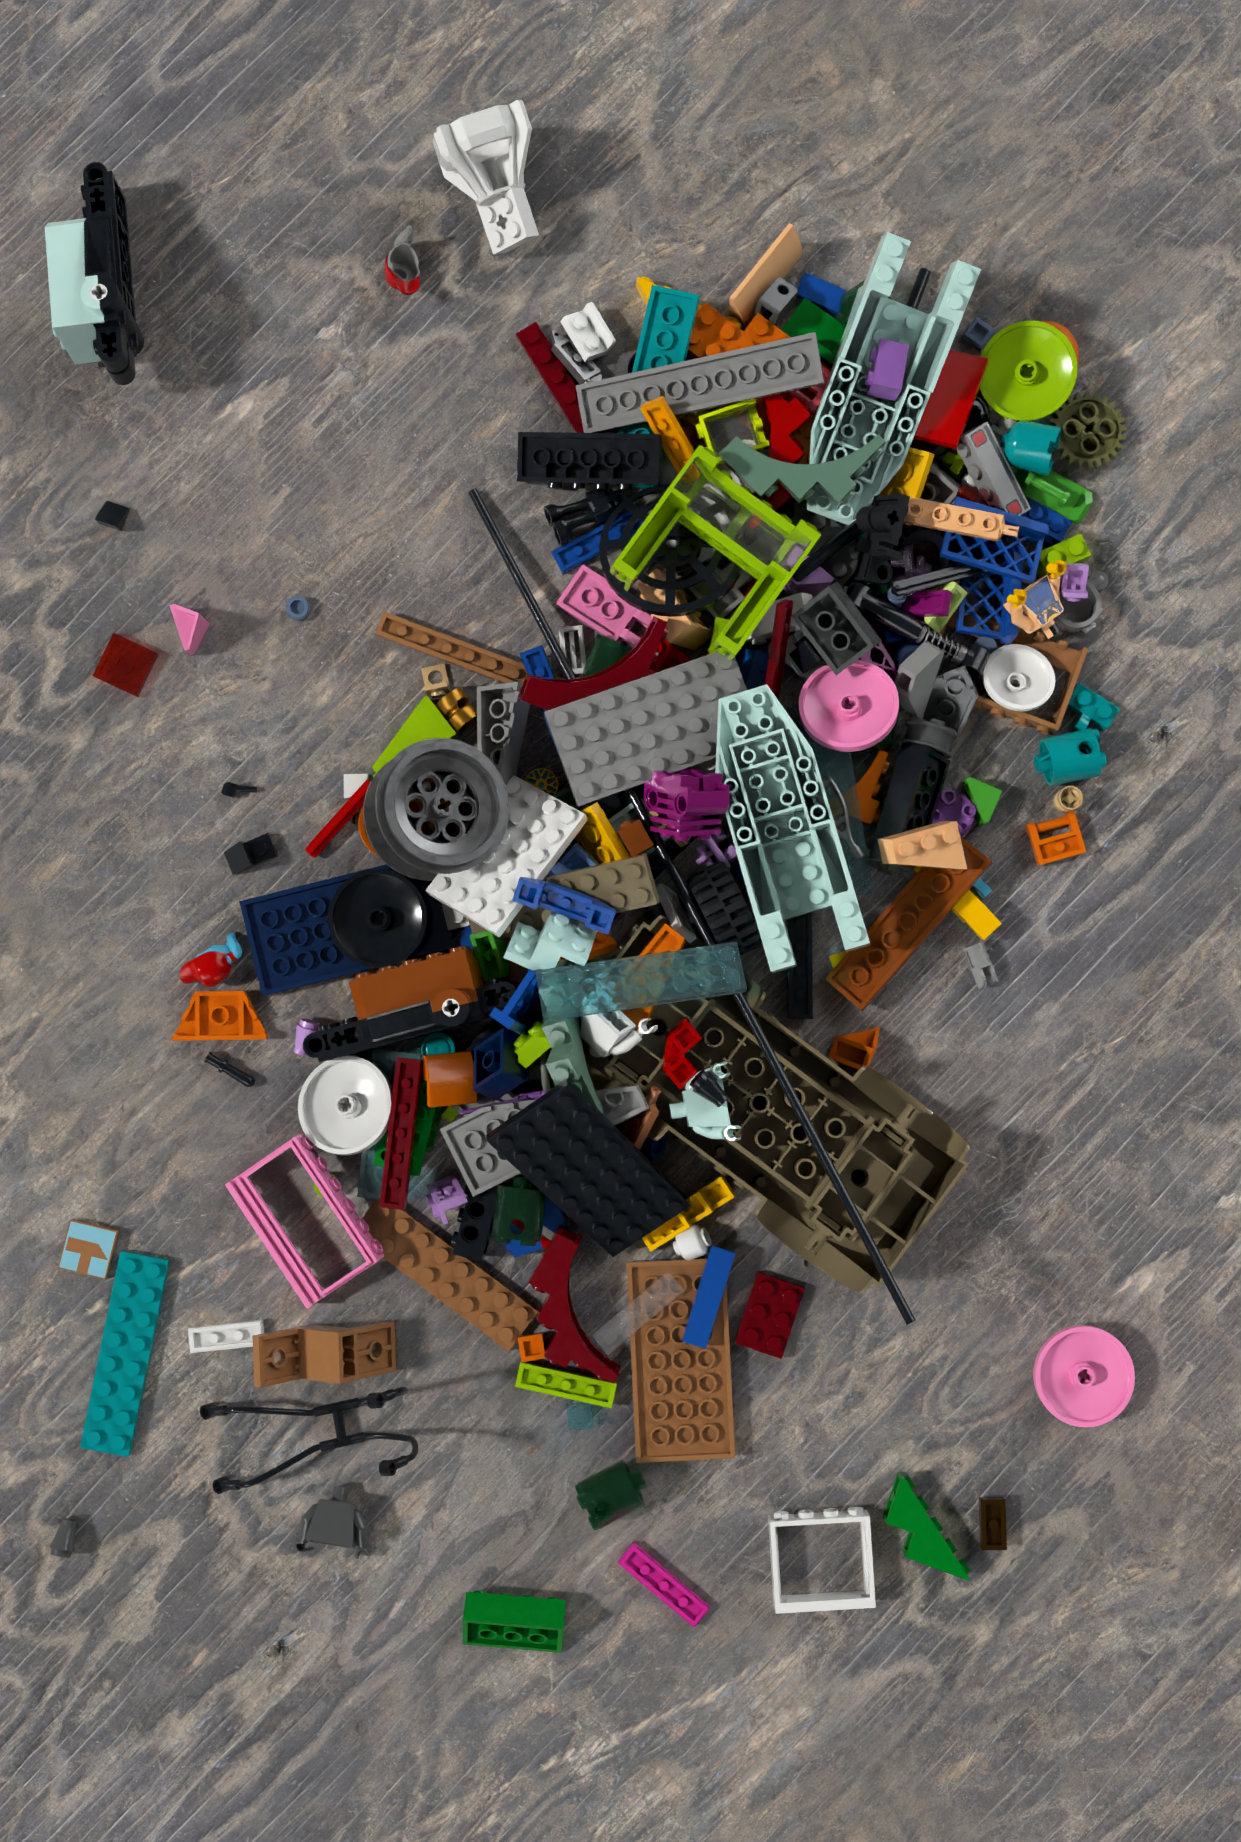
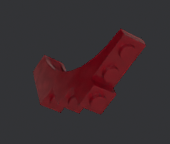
[518,616,668,710]
[528,1225,620,1384]

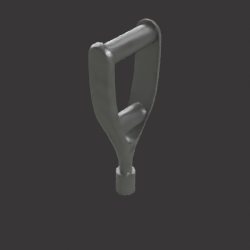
[822,774,864,860]

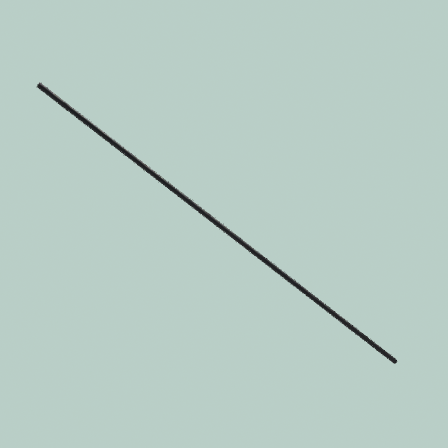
[468,489,916,1325]

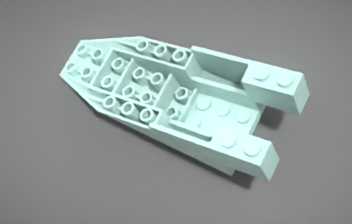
[807,232,981,525]
[715,684,870,973]

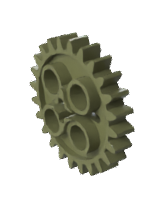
[1048,391,1128,471]

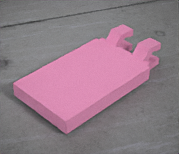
[556,564,652,648]

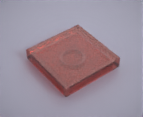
[92,633,159,697]

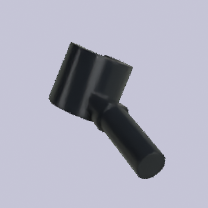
[221,782,257,798]

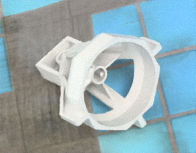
[433,100,539,255]

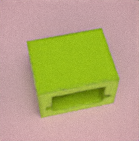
[441,1106,459,1123]

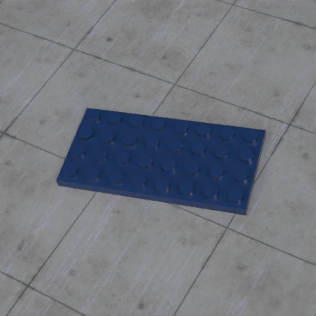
[239,864,453,996]

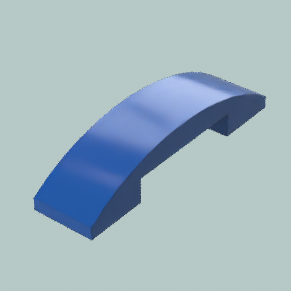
[512,877,616,935]

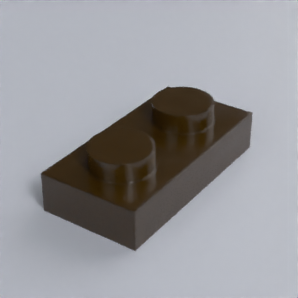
[979,1497,1007,1550]

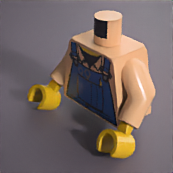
[1003,560,1067,639]

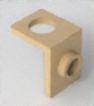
[421,664,451,698]

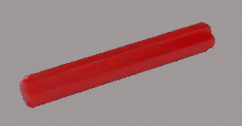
[305,779,371,858]

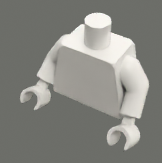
[580,977,658,1057]

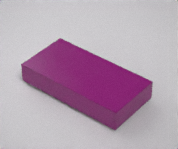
[902,590,952,617]

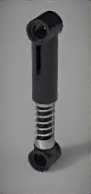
[846,582,990,679]

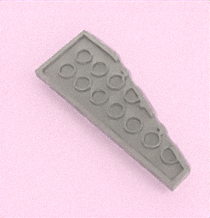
[440,1085,650,1197]

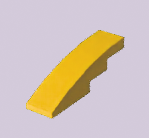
[914,866,1002,940]
[642,1175,736,1252]

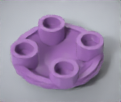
[932,790,976,836]

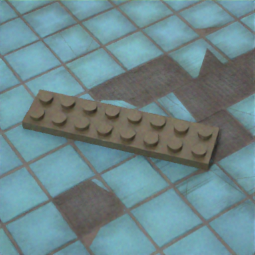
[468,853,660,938]

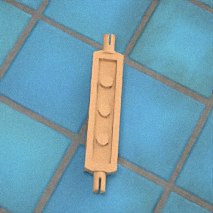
[903,497,1019,542]

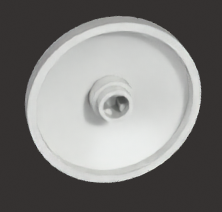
[298,1056,393,1155]

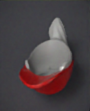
[384,225,420,295]

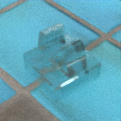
[566,1402,594,1431]

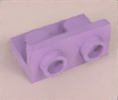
[425,1175,468,1225]

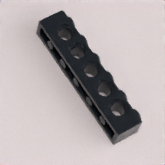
[451,1181,504,1262]

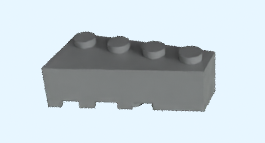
[477,682,530,785]

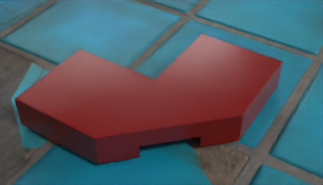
[663,1018,702,1090]

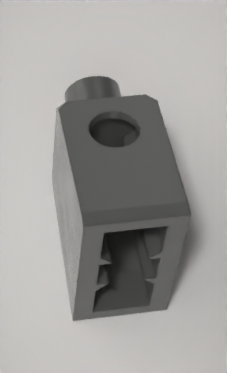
[752,276,800,327]

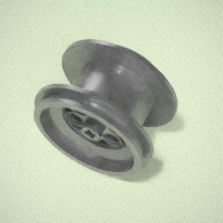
[363,738,510,881]

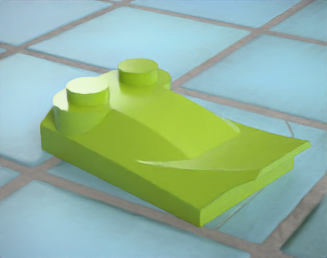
[513,1000,580,1069]

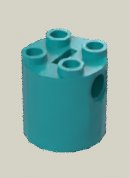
[1034,729,1107,786]

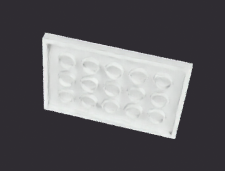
[425,775,588,938]

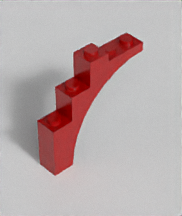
[736,393,811,534]

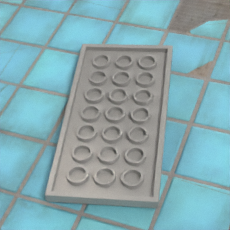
[544,652,747,807]

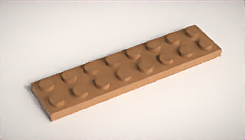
[362,1193,538,1352]

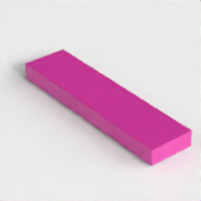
[618,1541,710,1628]

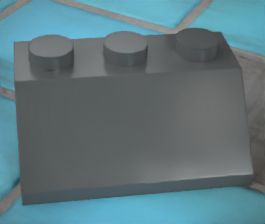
[792,582,882,676]

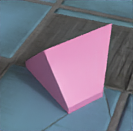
[169,604,210,655]

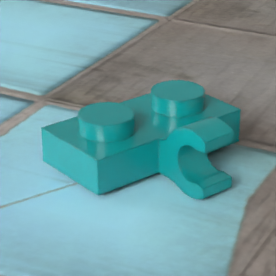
[1067,683,1120,731]

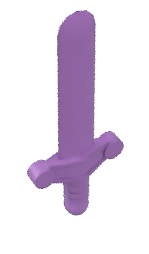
[458,1090,548,1115]

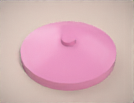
[799,660,899,752]
[1033,1325,1135,1427]

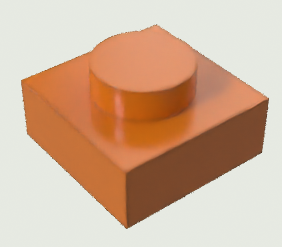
[518,1332,546,1362]

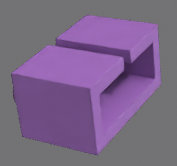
[865,338,909,401]

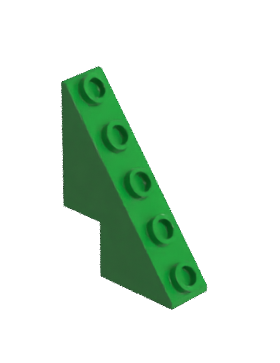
[882,1472,971,1581]

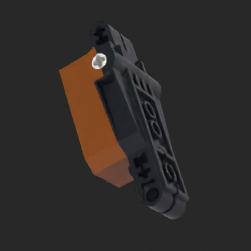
[303,946,520,1062]

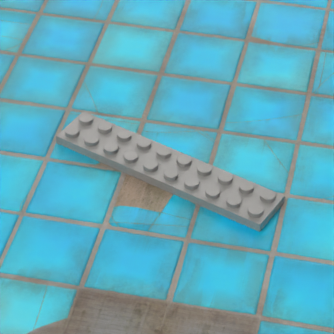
[576,332,825,433]

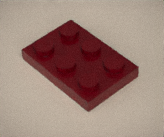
[734,1271,805,1359]

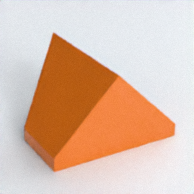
[828,1027,880,1070]

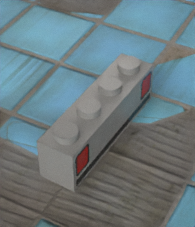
[957,421,1031,516]

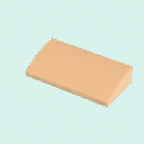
[729,223,802,329]

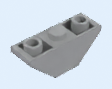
[894,641,944,718]

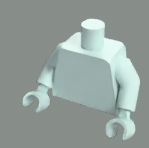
[669,1061,741,1141]

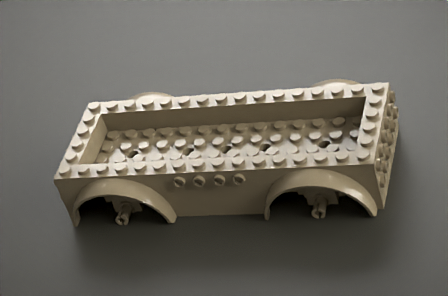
[579,915,970,1294]

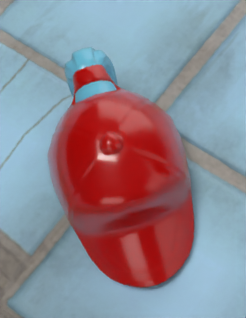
[180,932,242,987]

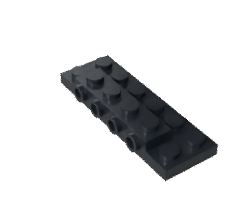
[517,432,662,490]

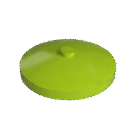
[980,321,1078,422]

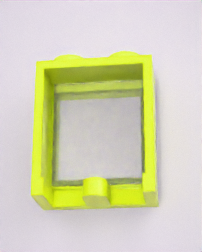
[695,399,770,465]

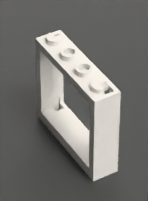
[768,1507,876,1614]

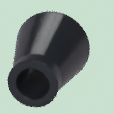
[690,1070,728,1107]

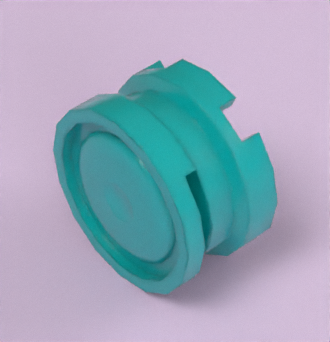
[421,1032,457,1057]

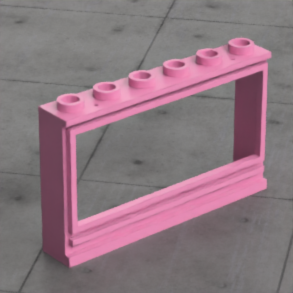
[225,1133,385,1309]

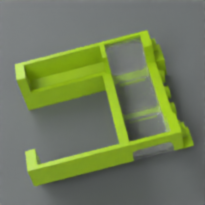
[610,445,821,660]

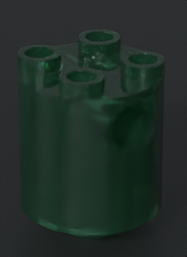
[492,1176,547,1246]
[575,1459,647,1531]

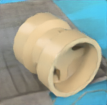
[1053,786,1083,813]

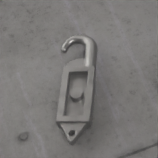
[550,329,602,384]

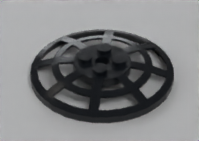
[599,484,746,617]

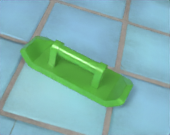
[1010,465,1093,524]

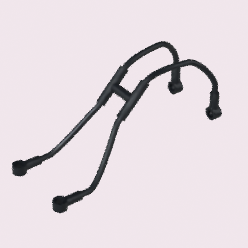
[200,1387,419,1494]

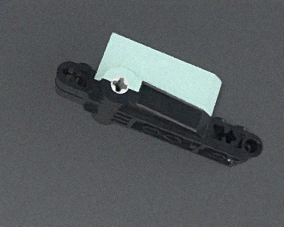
[45,162,144,385]

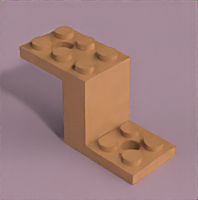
[252,1321,396,1388]

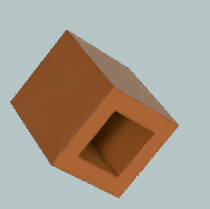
[617,819,654,857]

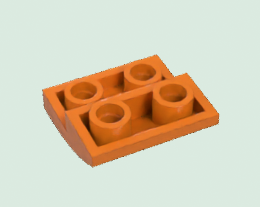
[423,1051,477,1108]

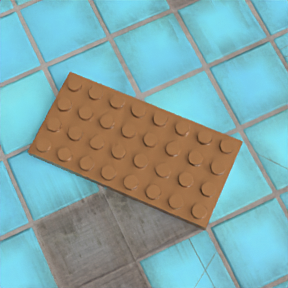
[627,1258,735,1463]

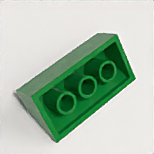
[463,1590,566,1653]

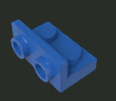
[1021,498,1072,547]

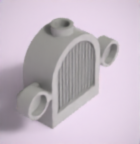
[1034,571,1108,634]

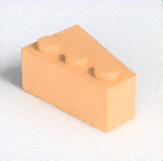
[637,568,713,651]
[877,821,967,870]

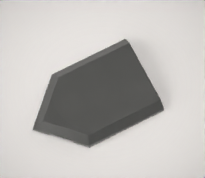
[922,665,978,737]

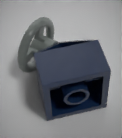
[473,1028,552,1100]

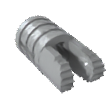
[963,941,998,989]

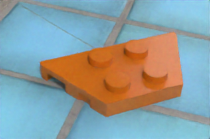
[172,991,268,1041]

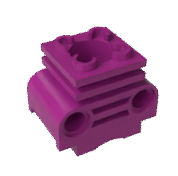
[644,769,730,841]

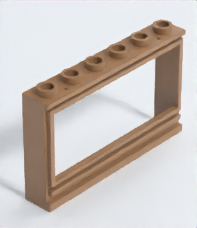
[936,606,1088,735]

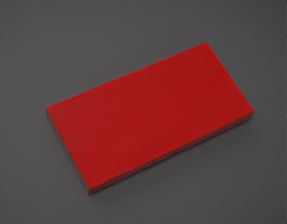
[913,350,988,449]

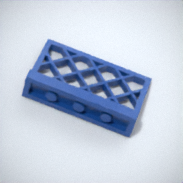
[940,497,1049,584]
[956,539,1024,644]
[489,969,545,1035]

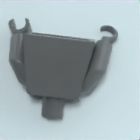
[294,1486,371,1559]

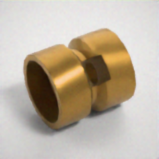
[436,687,477,734]

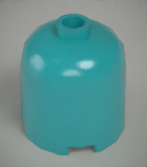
[1000,421,1062,476]

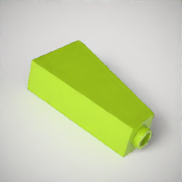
[372,695,458,777]

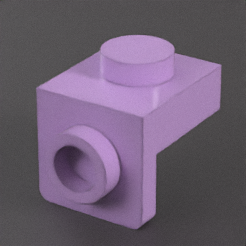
[1059,563,1089,602]

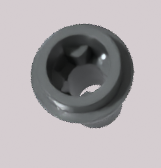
[50,1518,77,1558]

